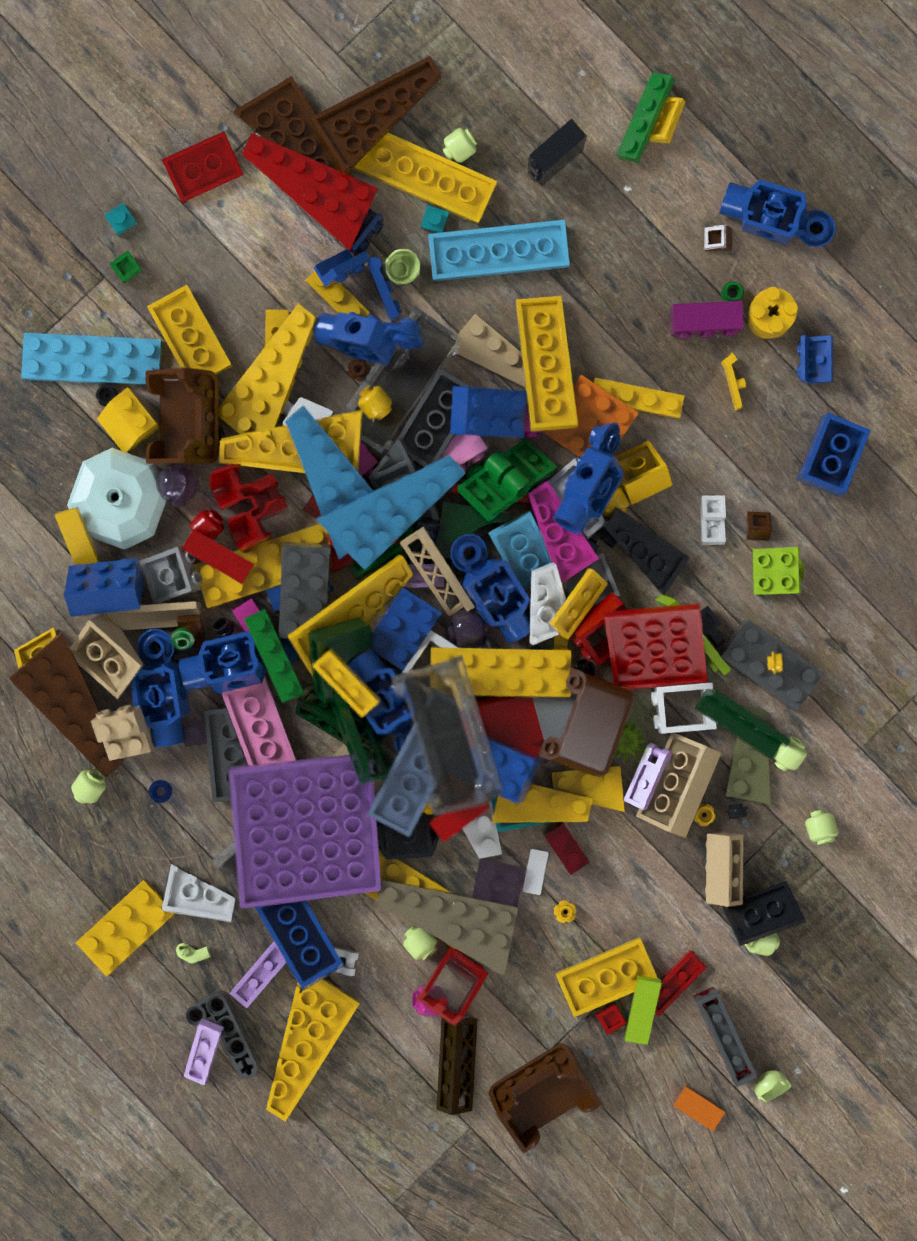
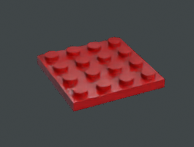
[604,603,708,690]

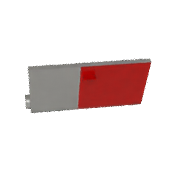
[467,693,577,755]

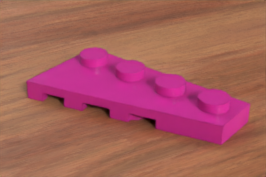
[527,481,599,583]

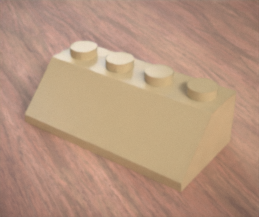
[636,733,721,838]

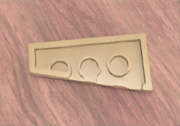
[446,314,526,389]

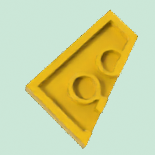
[551,766,625,812]

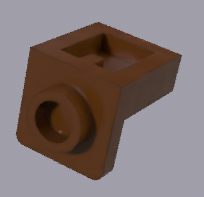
[177,614,205,652]

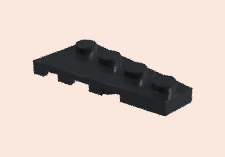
[603,507,690,595]

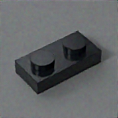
[406,520,440,565]

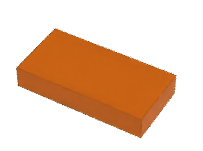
[673,1085,726,1132]

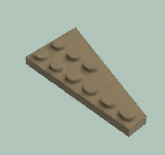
[377,879,518,977]

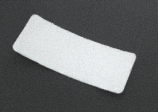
[523,849,549,895]

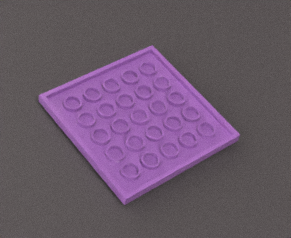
[229,752,381,909]

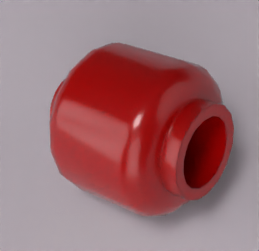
[190,509,224,541]

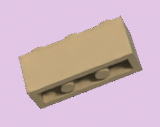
[705,832,743,907]

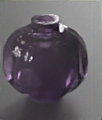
[156,464,199,507]
[445,610,490,649]

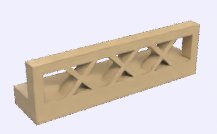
[400,527,475,616]
[103,601,201,630]

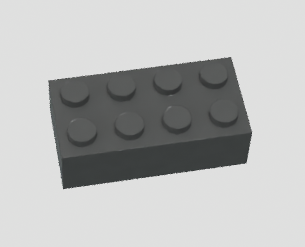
[395,368,471,468]
[279,542,330,638]
[719,619,824,711]

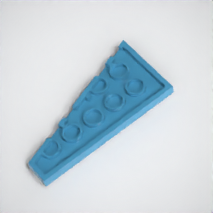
[285,406,373,559]
[316,455,465,570]

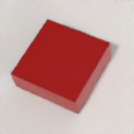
[595,1002,627,1035]

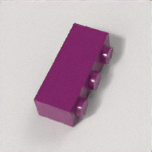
[670,301,744,339]

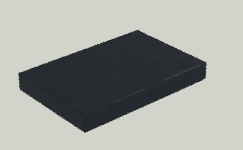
[722,881,805,946]

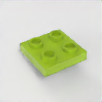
[753,547,804,595]

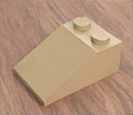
[70,614,143,699]

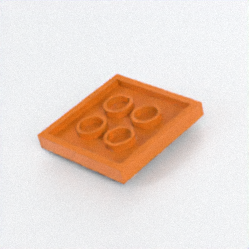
[543,374,639,457]

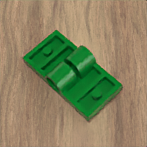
[458,438,557,521]

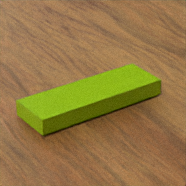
[624,975,661,1045]

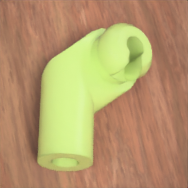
[176,943,211,964]

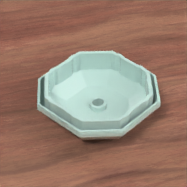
[67,448,170,550]

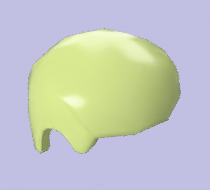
[384,249,420,285]
[754,1070,791,1102]

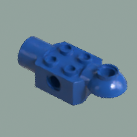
[719,179,836,247]
[314,312,424,366]
[553,422,623,534]
[450,534,530,643]
[131,629,190,747]
[179,631,298,694]
[348,650,421,754]

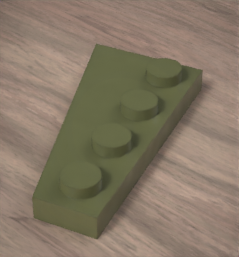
[725,705,771,805]

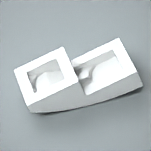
[701,496,726,545]

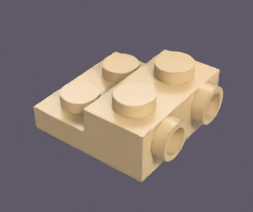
[91,705,154,761]

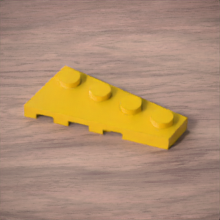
[492,784,593,823]

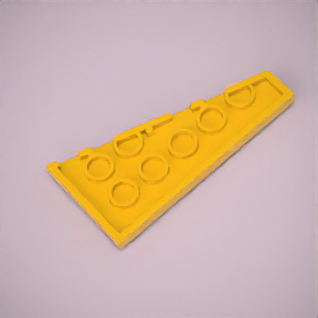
[218,303,317,434]

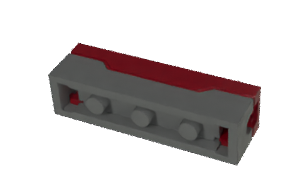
[693,986,758,1087]

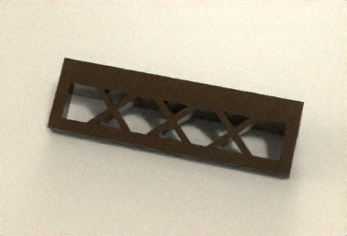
[436,1017,478,1115]

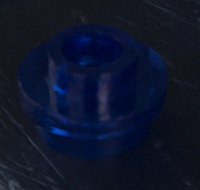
[149,780,173,803]

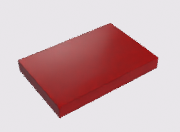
[161,131,244,203]

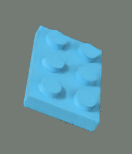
[488,510,551,590]

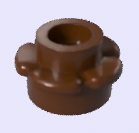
[348,359,370,381]

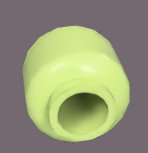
[443,128,478,163]
[773,736,807,771]
[71,769,106,804]
[805,810,839,845]
[403,926,438,961]
[745,933,780,956]

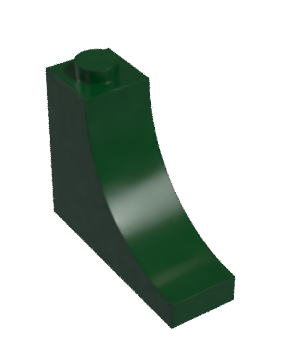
[435,501,512,564]
[308,617,372,704]

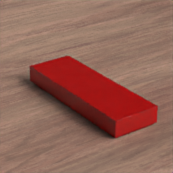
[182,529,254,584]
[655,950,707,1017]

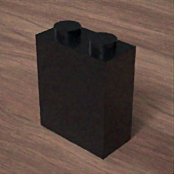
[527,118,587,186]

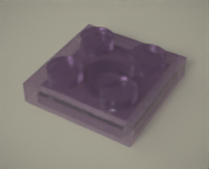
[472,858,525,906]

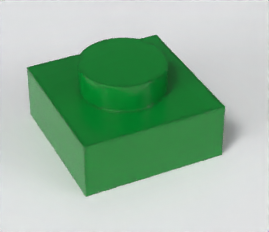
[109,251,142,284]

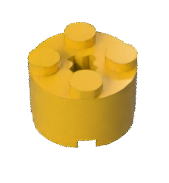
[747,287,798,339]

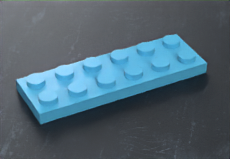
[428,220,570,282]
[21,333,163,386]

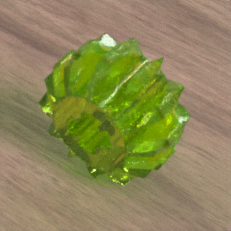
[614,723,645,761]

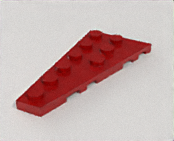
[242,133,378,253]

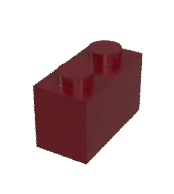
[543,822,590,875]

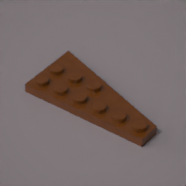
[310,56,441,176]
[233,76,354,177]
[9,631,124,778]

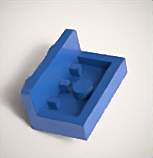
[314,249,370,287]
[797,335,833,384]

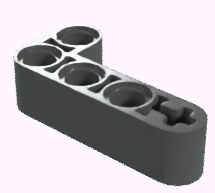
[185,990,260,1079]

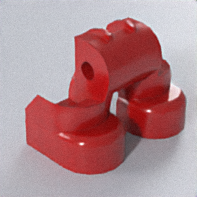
[209,464,288,552]

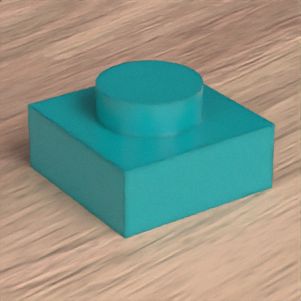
[104,203,137,236]
[420,205,449,233]

